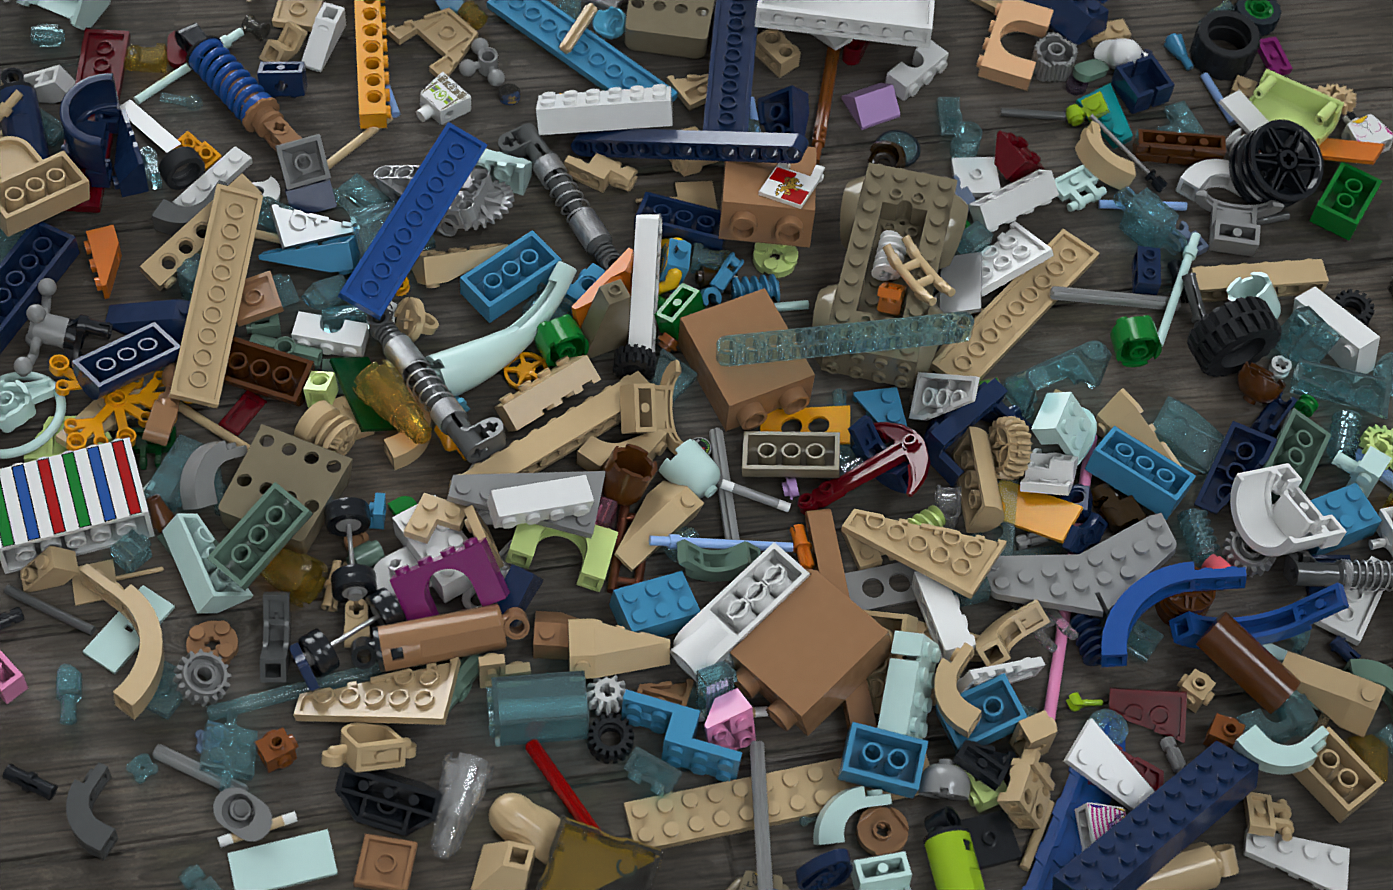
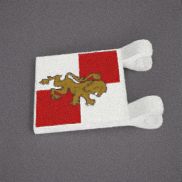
[759,163,825,209]

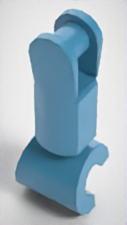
[700,252,744,307]

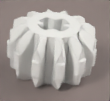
[585,675,626,717]

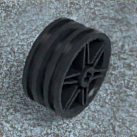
[1229,119,1323,209]

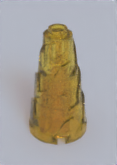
[353,359,432,444]
[260,547,328,607]

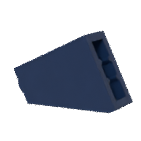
[493,564,544,627]

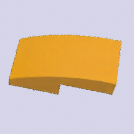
[173,131,222,171]

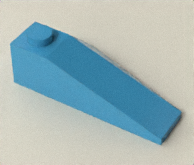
[258,234,359,275]

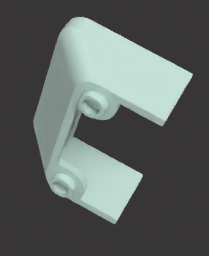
[16,0,111,30]

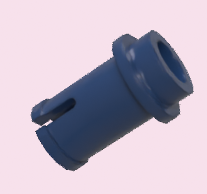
[1329,635,1361,663]

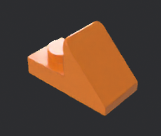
[877,281,908,315]

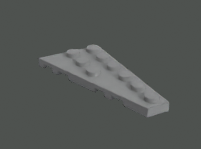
[446,471,605,539]

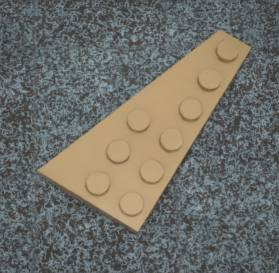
[841,509,1007,599]
[293,657,461,725]

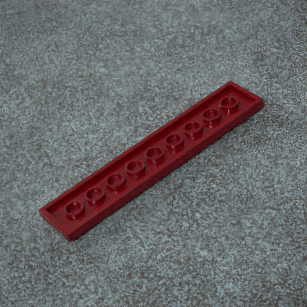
[64,29,131,213]

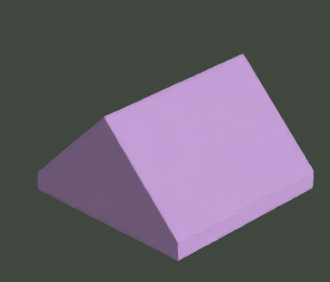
[841,83,900,130]

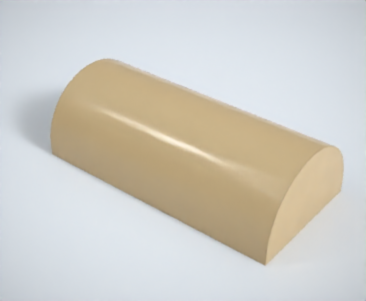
[951,426,1005,533]

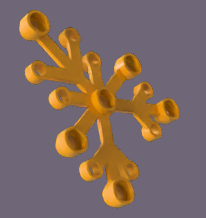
[49,355,192,451]

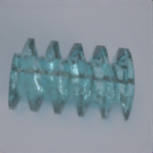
[1326,410,1362,460]
[1177,508,1220,563]

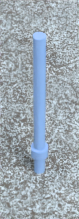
[649,534,793,552]

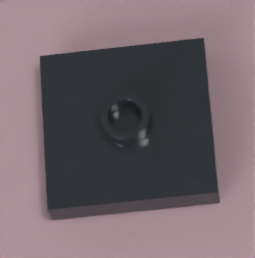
[961,810,1022,870]

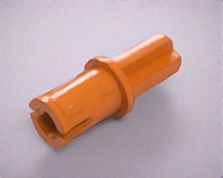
[789,524,814,569]

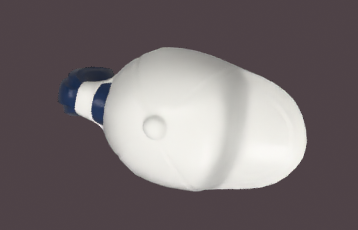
[1094,39,1153,70]

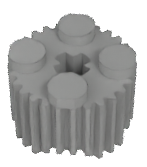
[1031,32,1078,82]

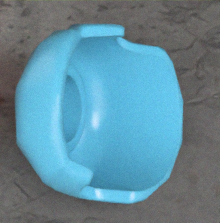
[592,6,627,39]

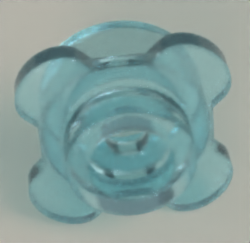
[126,753,158,783]

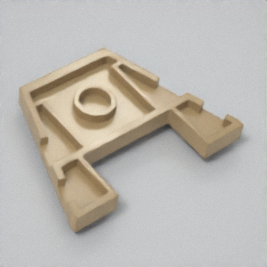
[386,8,478,77]

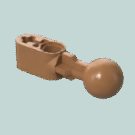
[142,362,180,446]

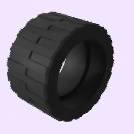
[1189,10,1261,81]

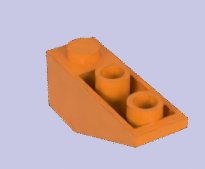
[84,225,122,299]

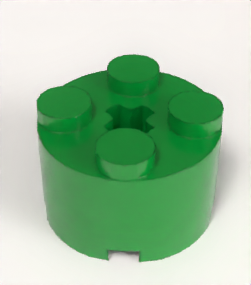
[535,314,589,367]
[1110,315,1162,367]

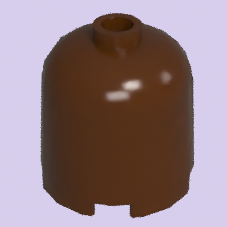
[602,444,657,506]

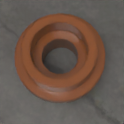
[657,332,679,353]

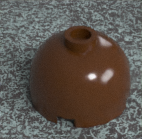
[1238,361,1286,405]

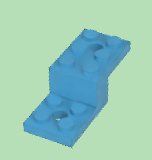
[621,689,742,782]

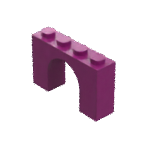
[389,537,510,621]

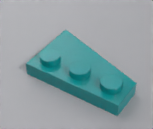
[1075,83,1133,149]

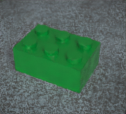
[1309,162,1382,241]

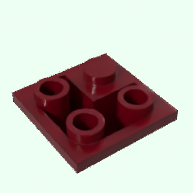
[994,130,1045,182]

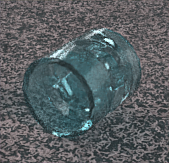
[949,121,983,158]

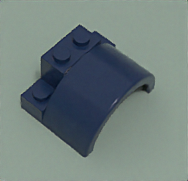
[59,73,121,188]

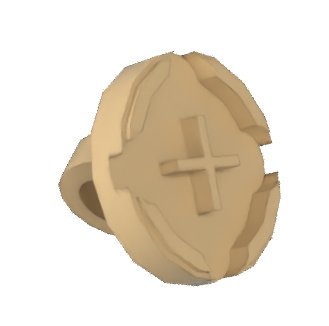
[394,297,439,343]

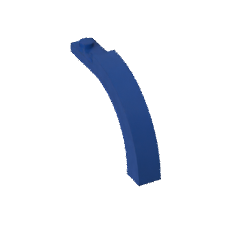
[1101,561,1247,667]
[1169,582,1349,649]

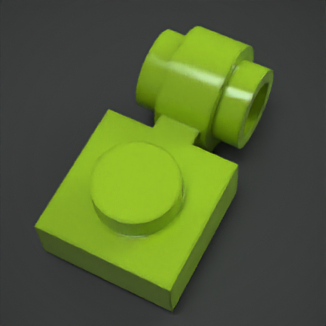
[1065,91,1110,126]

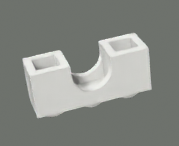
[885,40,948,101]
[292,311,369,357]

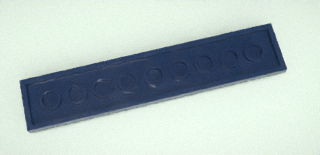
[703,0,758,132]

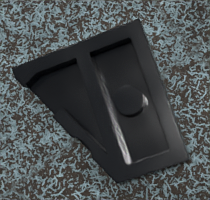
[952,740,1016,791]

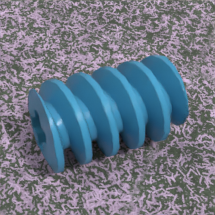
[731,274,780,303]

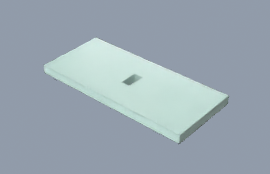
[83,585,175,675]

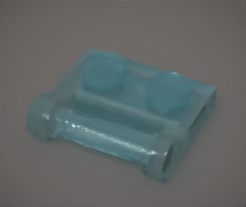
[333,173,389,225]

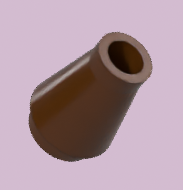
[146,494,175,533]

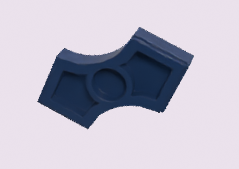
[1062,512,1108,555]
[289,642,320,692]

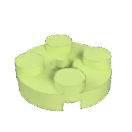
[752,242,798,278]

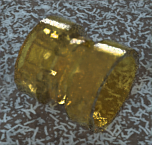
[458,0,488,30]

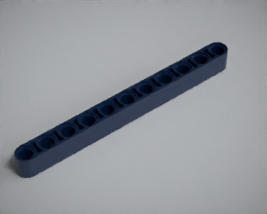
[571,129,809,164]

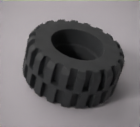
[1187,296,1282,377]

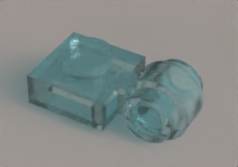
[140,146,163,189]
[179,864,222,890]

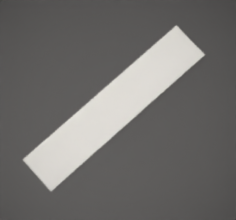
[120,100,181,153]

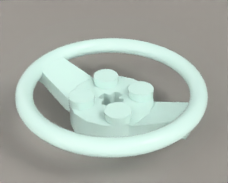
[0,372,66,459]

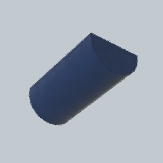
[634,192,727,252]
[71,322,180,400]

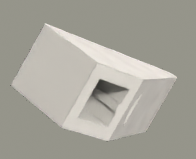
[302,2,346,72]

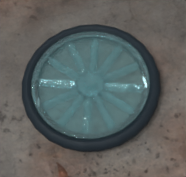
[876,130,920,167]

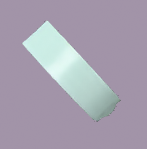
[1233,725,1329,775]

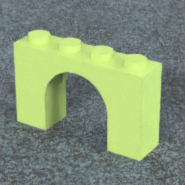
[505,523,618,592]

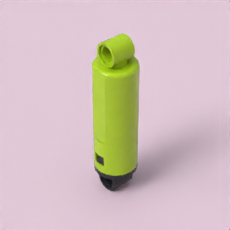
[923,806,985,890]

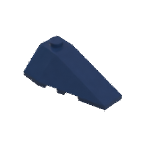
[112,109,149,198]
[1194,421,1277,515]

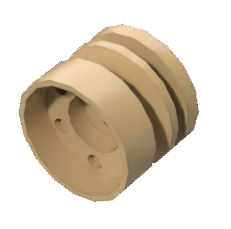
[294,400,359,465]

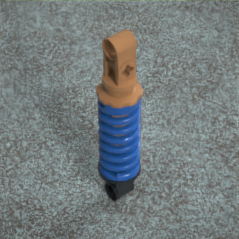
[174,23,302,152]

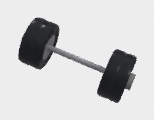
[325,497,378,603]
[298,587,406,677]

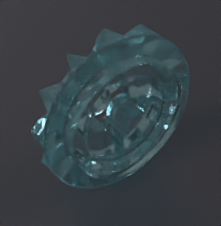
[1090,709,1128,745]

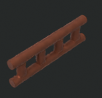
[607,505,647,594]

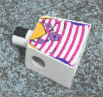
[1075,803,1126,851]

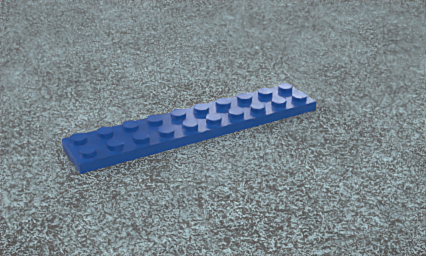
[338,122,488,320]

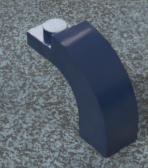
[848,415,910,494]

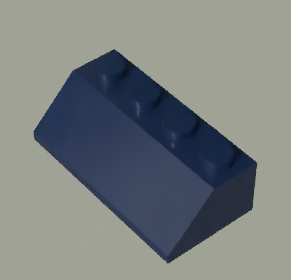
[1024,0,1109,46]

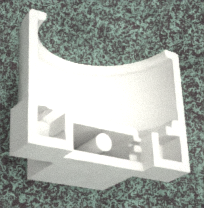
[1230,463,1347,557]

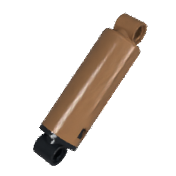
[351,604,530,673]

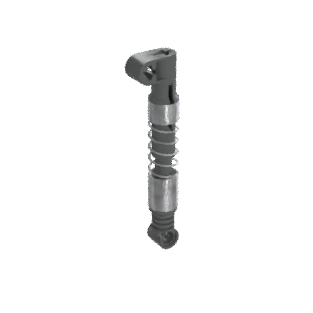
[498,123,621,270]
[367,309,506,463]

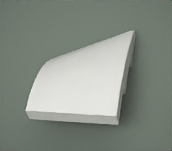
[1020,448,1078,496]

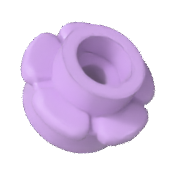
[782,477,800,500]

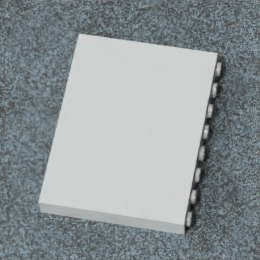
[755,0,935,48]

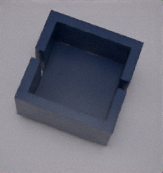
[1111,54,1175,114]

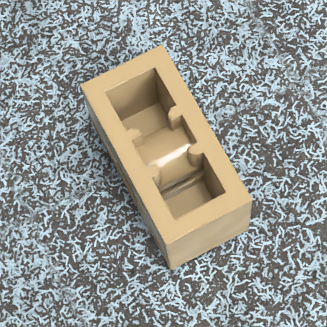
[1009,710,1058,758]

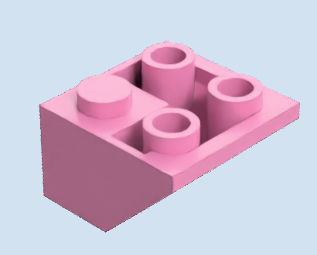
[704,688,756,751]

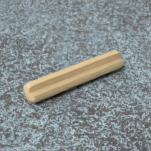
[559,3,597,54]

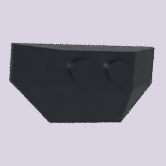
[335,765,443,836]

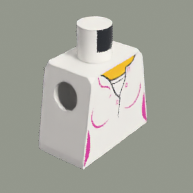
[1341,112,1393,164]

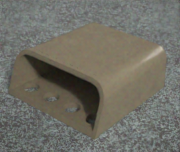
[625,0,716,59]
[219,424,353,556]

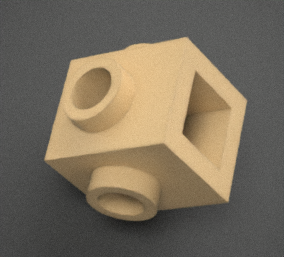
[1177,668,1216,713]

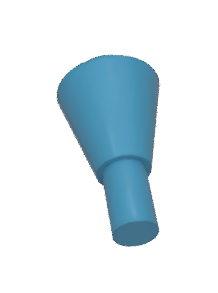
[1163,33,1194,71]

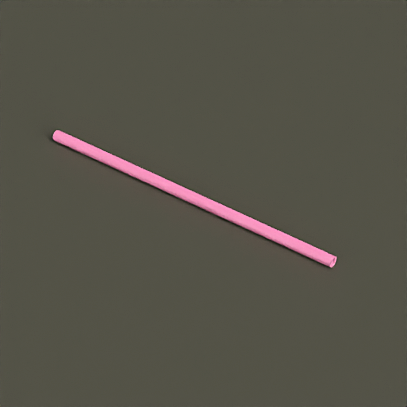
[1044,435,1098,720]

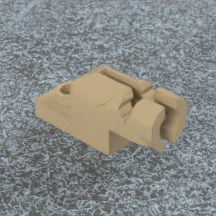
[564,154,638,193]

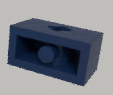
[257,61,308,98]

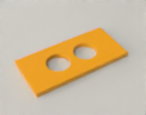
[760,405,851,445]

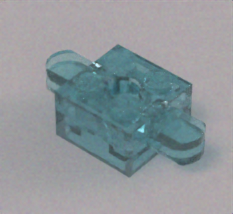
[1113,186,1188,255]

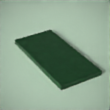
[330,356,400,432]

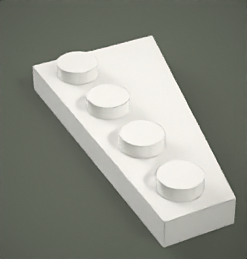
[1063,718,1155,811]
[1243,829,1350,890]

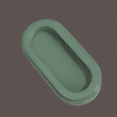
[1072,59,1109,82]

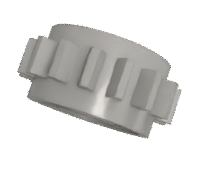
[1222,528,1276,577]
[173,649,231,707]

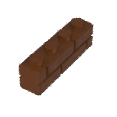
[1133,129,1226,165]

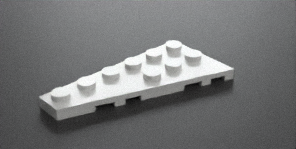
[934,221,1054,318]

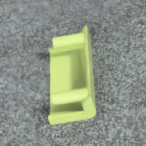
[1249,69,1344,146]

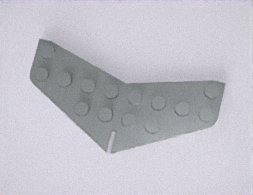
[984,513,1177,617]

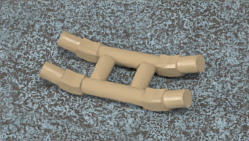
[882,235,956,306]

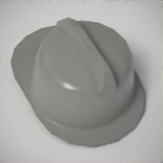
[213,787,272,841]

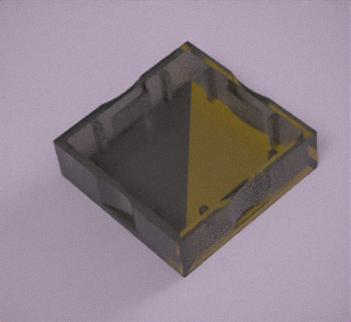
[535,816,663,890]

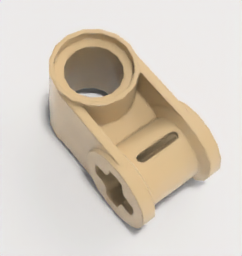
[344,599,370,648]

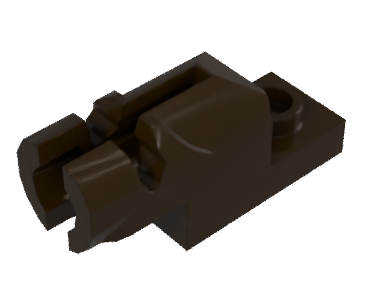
[1091,483,1147,534]

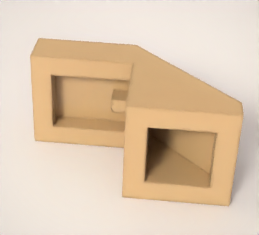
[259,21,308,62]

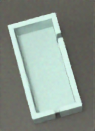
[878,631,941,740]

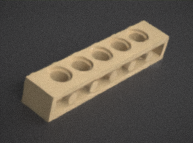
[140,173,262,291]

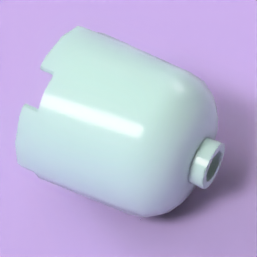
[1227,272,1281,319]
[659,439,721,499]

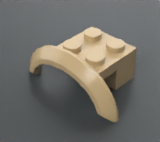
[620,360,684,455]

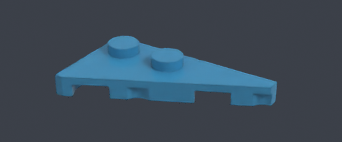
[852,387,907,426]

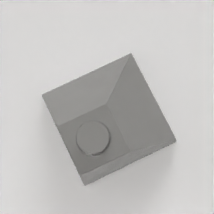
[275,134,331,190]

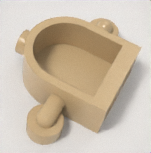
[322,722,417,772]

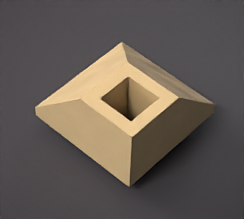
[471,841,535,890]

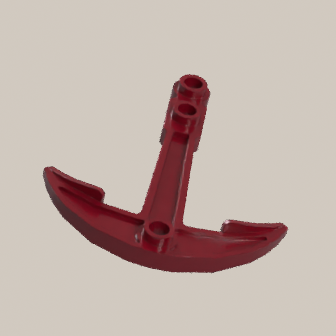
[797,422,930,515]

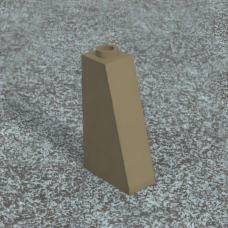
[578,279,631,359]

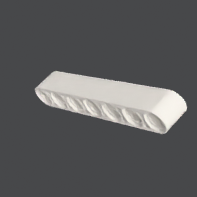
[628,214,662,352]

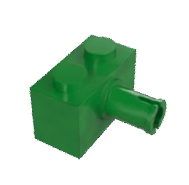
[654,283,705,340]

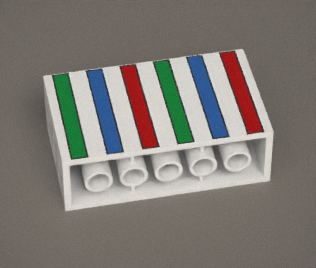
[0,438,155,574]

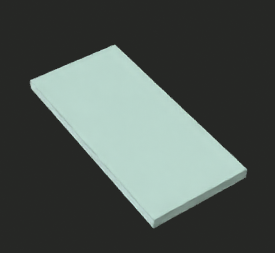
[228,829,338,890]

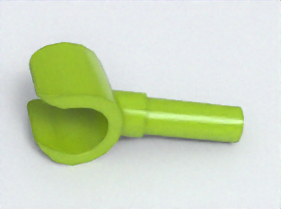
[1066,692,1103,712]

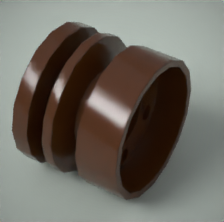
[1155,567,1216,626]

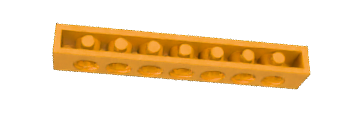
[354,0,391,129]

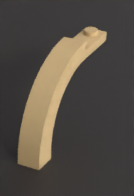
[80,564,164,720]

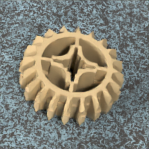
[988,416,1033,481]

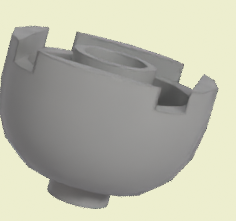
[919,759,971,800]

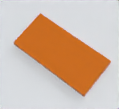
[1319,138,1385,165]

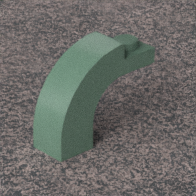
[677,539,761,582]
[1343,659,1393,723]

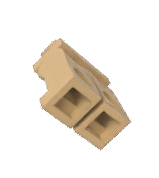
[997,749,1055,829]

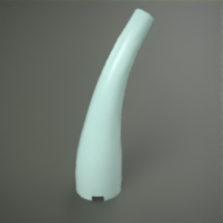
[425,261,577,397]

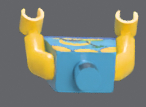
[658,237,691,295]

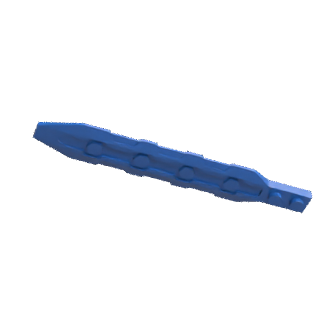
[1022,716,1125,890]

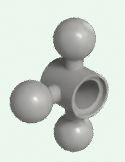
[459,37,505,87]

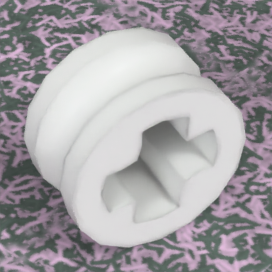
[1269,355,1292,379]

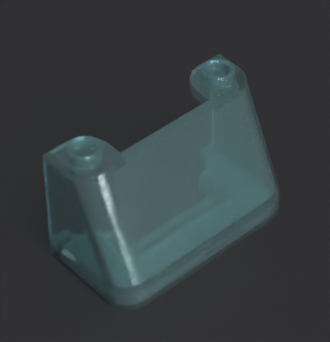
[1003,340,1112,419]

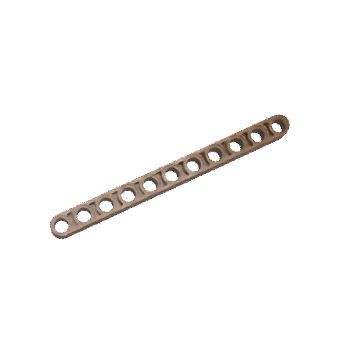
[805,508,877,730]

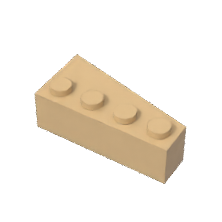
[494,355,601,432]

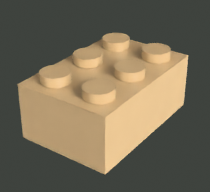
[1293,727,1384,823]

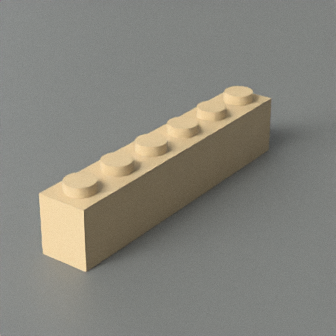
[1190,259,1329,302]

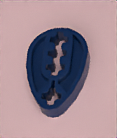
[795,849,853,890]

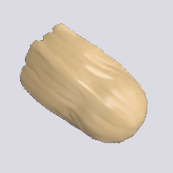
[489,793,568,865]

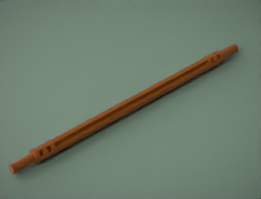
[812,46,841,164]

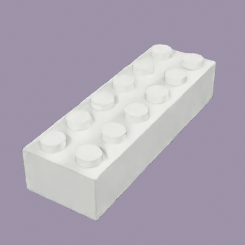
[536,84,673,135]

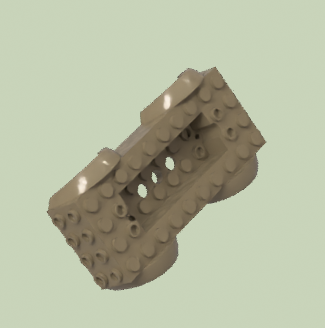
[812,163,969,388]

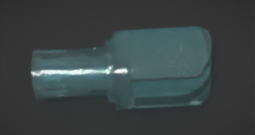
[56,664,82,725]

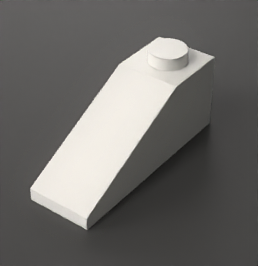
[24,65,75,103]

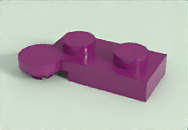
[1258,37,1293,75]

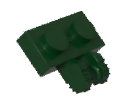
[132,426,177,470]

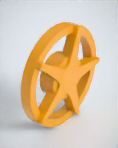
[504,352,548,390]

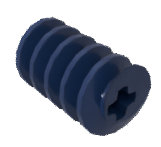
[1069,613,1104,666]

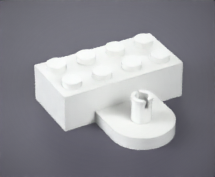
[374,495,473,603]

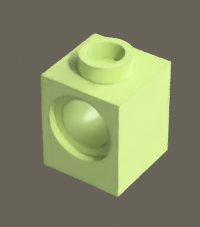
[303,371,339,408]

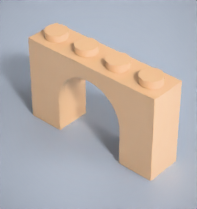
[976,0,1053,91]

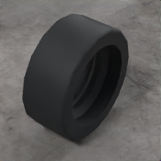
[158,146,205,190]

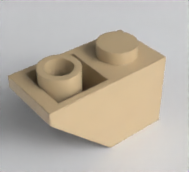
[20,546,79,593]

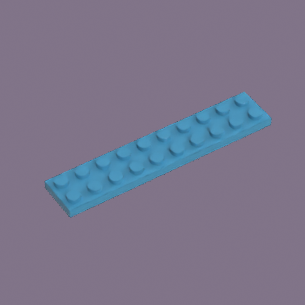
[487,0,678,102]

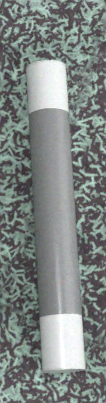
[720,479,791,512]

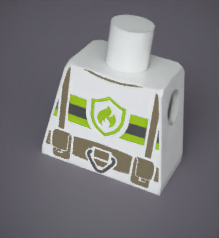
[416,72,471,125]

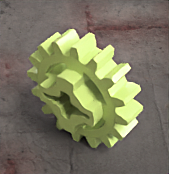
[1359,424,1393,470]

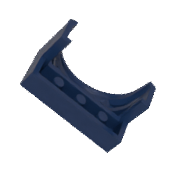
[924,378,1018,487]

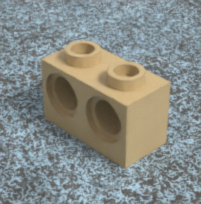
[755,28,801,78]

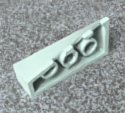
[475,149,532,196]
[162,513,253,614]

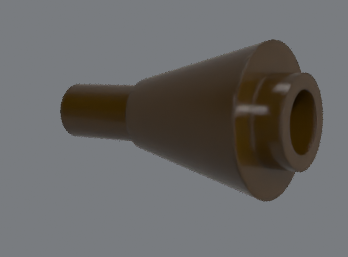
[695,265,738,288]

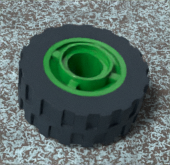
[1232,0,1282,36]

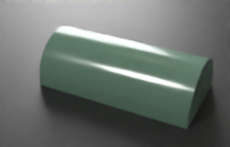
[1262,408,1332,504]
[207,482,313,591]

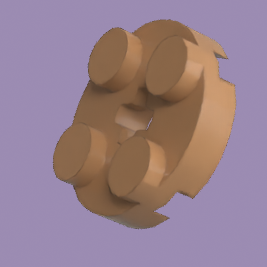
[186,621,239,665]
[856,805,909,857]

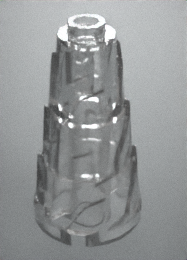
[430,752,495,859]

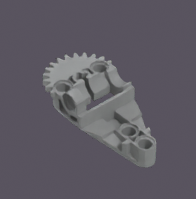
[373,165,515,237]

